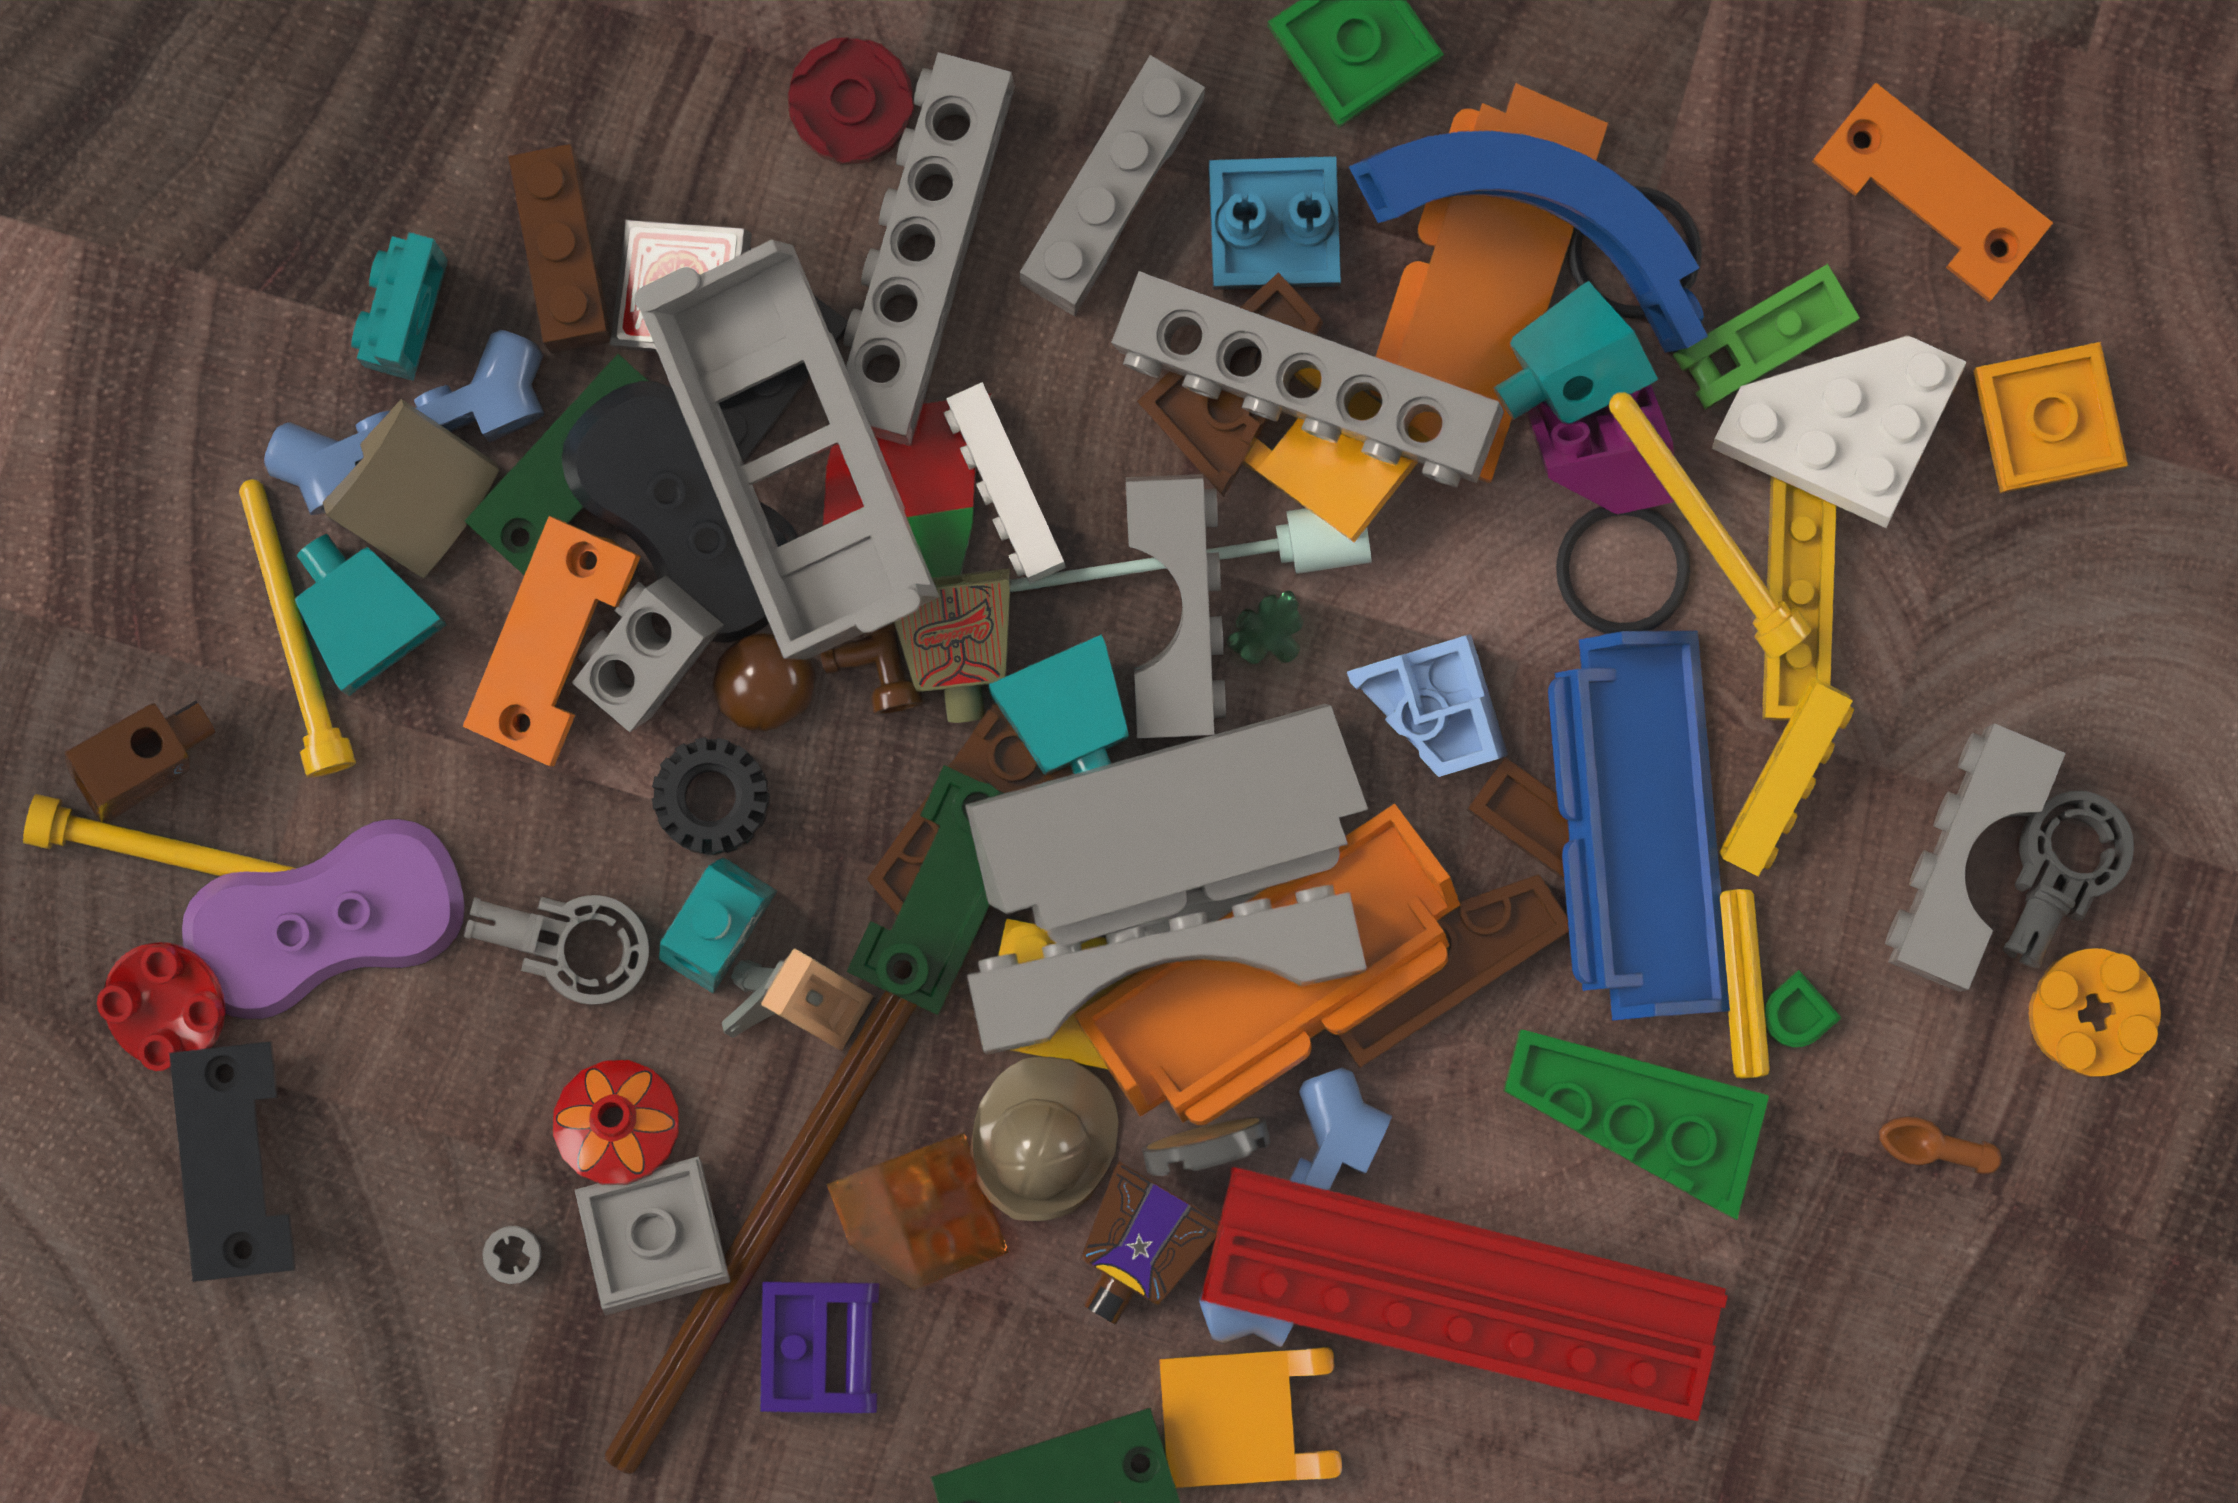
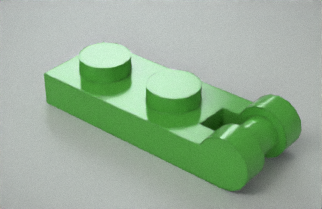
[1673,264,1860,410]

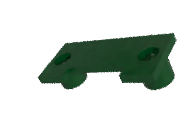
[464,354,648,575]
[846,765,1005,1015]
[930,1407,1180,1503]

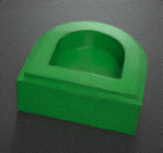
[1764,970,1841,1048]

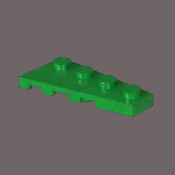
[1503,1029,1769,1220]

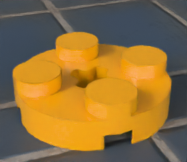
[2029,948,2161,1077]

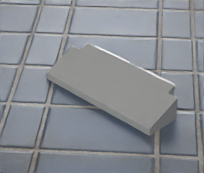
[966,704,1368,945]

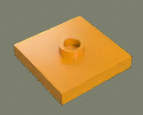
[1973,342,2128,494]

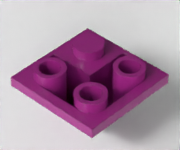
[1526,384,1674,514]

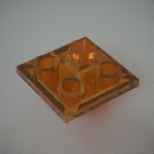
[827,1133,1009,1290]

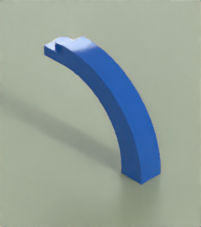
[1348,131,1708,352]

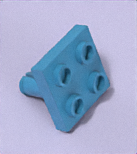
[1209,156,1341,290]

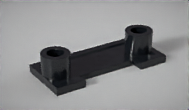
[169,1041,296,1282]

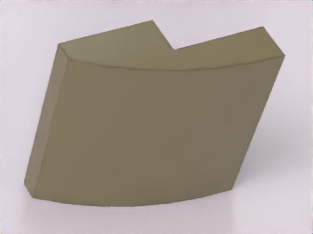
[322,399,499,579]

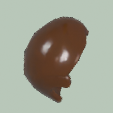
[712,633,816,732]

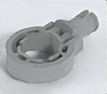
[464,895,649,1005]

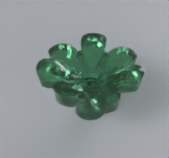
[1226,590,1304,664]

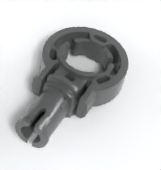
[2002,791,2134,968]

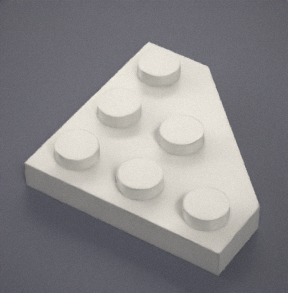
[1712,336,1966,528]

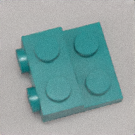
[351,232,448,381]

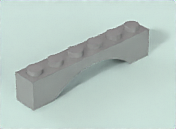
[967,885,1366,1055]

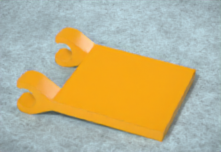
[1243,368,1432,543]
[1159,1347,1342,1488]

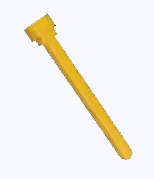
[1609,392,1812,659]
[239,479,356,778]
[23,794,296,876]

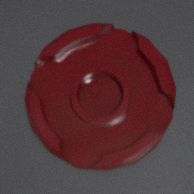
[788,37,914,165]

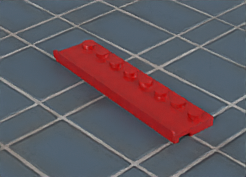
[1201,1167,1728,1421]

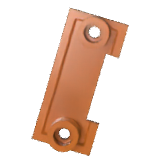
[1812,82,2053,302]
[463,516,641,767]

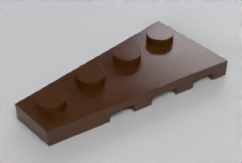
[867,665,1074,916]

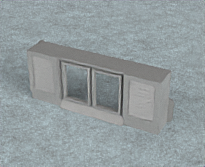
[634,240,939,660]

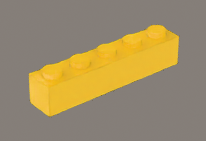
[1719,677,1854,877]

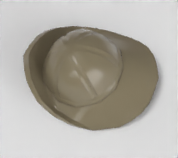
[970,1056,1119,1221]

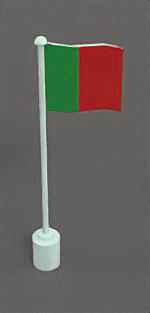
[823,393,1372,593]

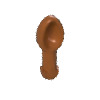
[1879,1116,2002,1174]

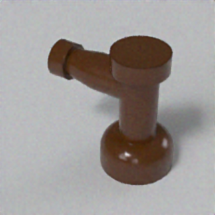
[821,622,924,715]

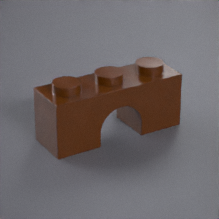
[508,144,611,354]

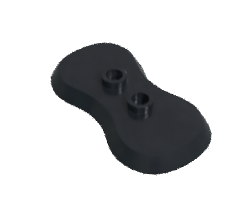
[562,381,799,643]

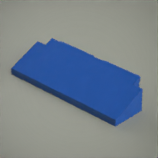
[1548,631,1730,1021]

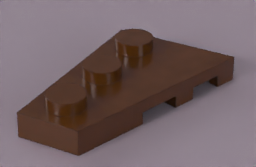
[1137,272,1323,497]

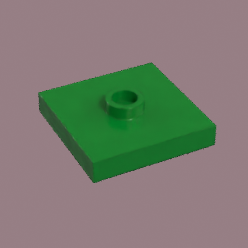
[1267,0,1444,129]

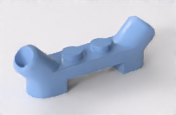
[264,330,544,515]
[1199,1067,1392,1348]

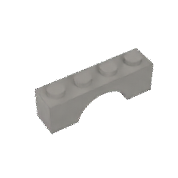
[1020,55,1205,316]
[1126,474,1226,738]
[1885,723,2066,992]

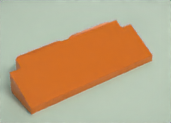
[1369,83,1608,483]
[1074,803,1460,1125]

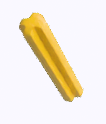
[1720,889,1770,1079]

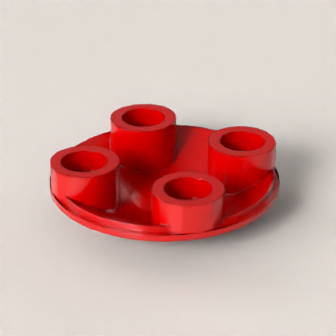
[97,942,225,1071]

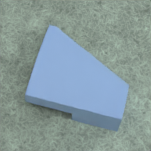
[1347,634,1508,777]

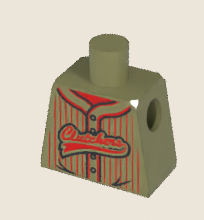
[894,569,1011,723]

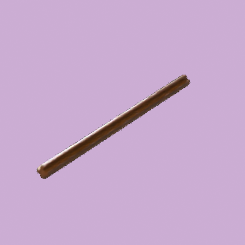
[604,960,917,1474]

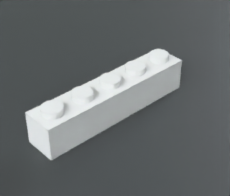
[944,382,1066,584]

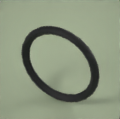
[1568,186,1702,319]
[1556,506,1691,634]

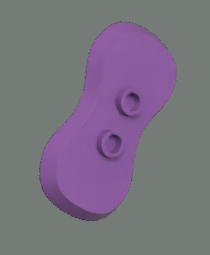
[182,819,464,1019]

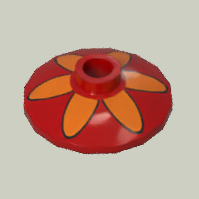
[553,1060,679,1185]

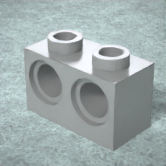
[572,576,724,732]

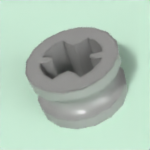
[482,1225,542,1284]

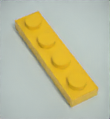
[1762,476,1836,721]

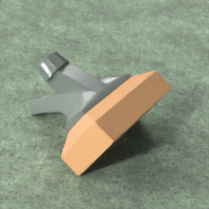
[722,949,874,1051]

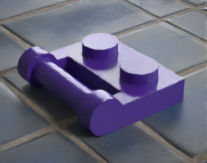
[760,1281,879,1413]

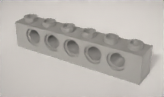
[843,52,1015,446]
[1111,271,1504,487]

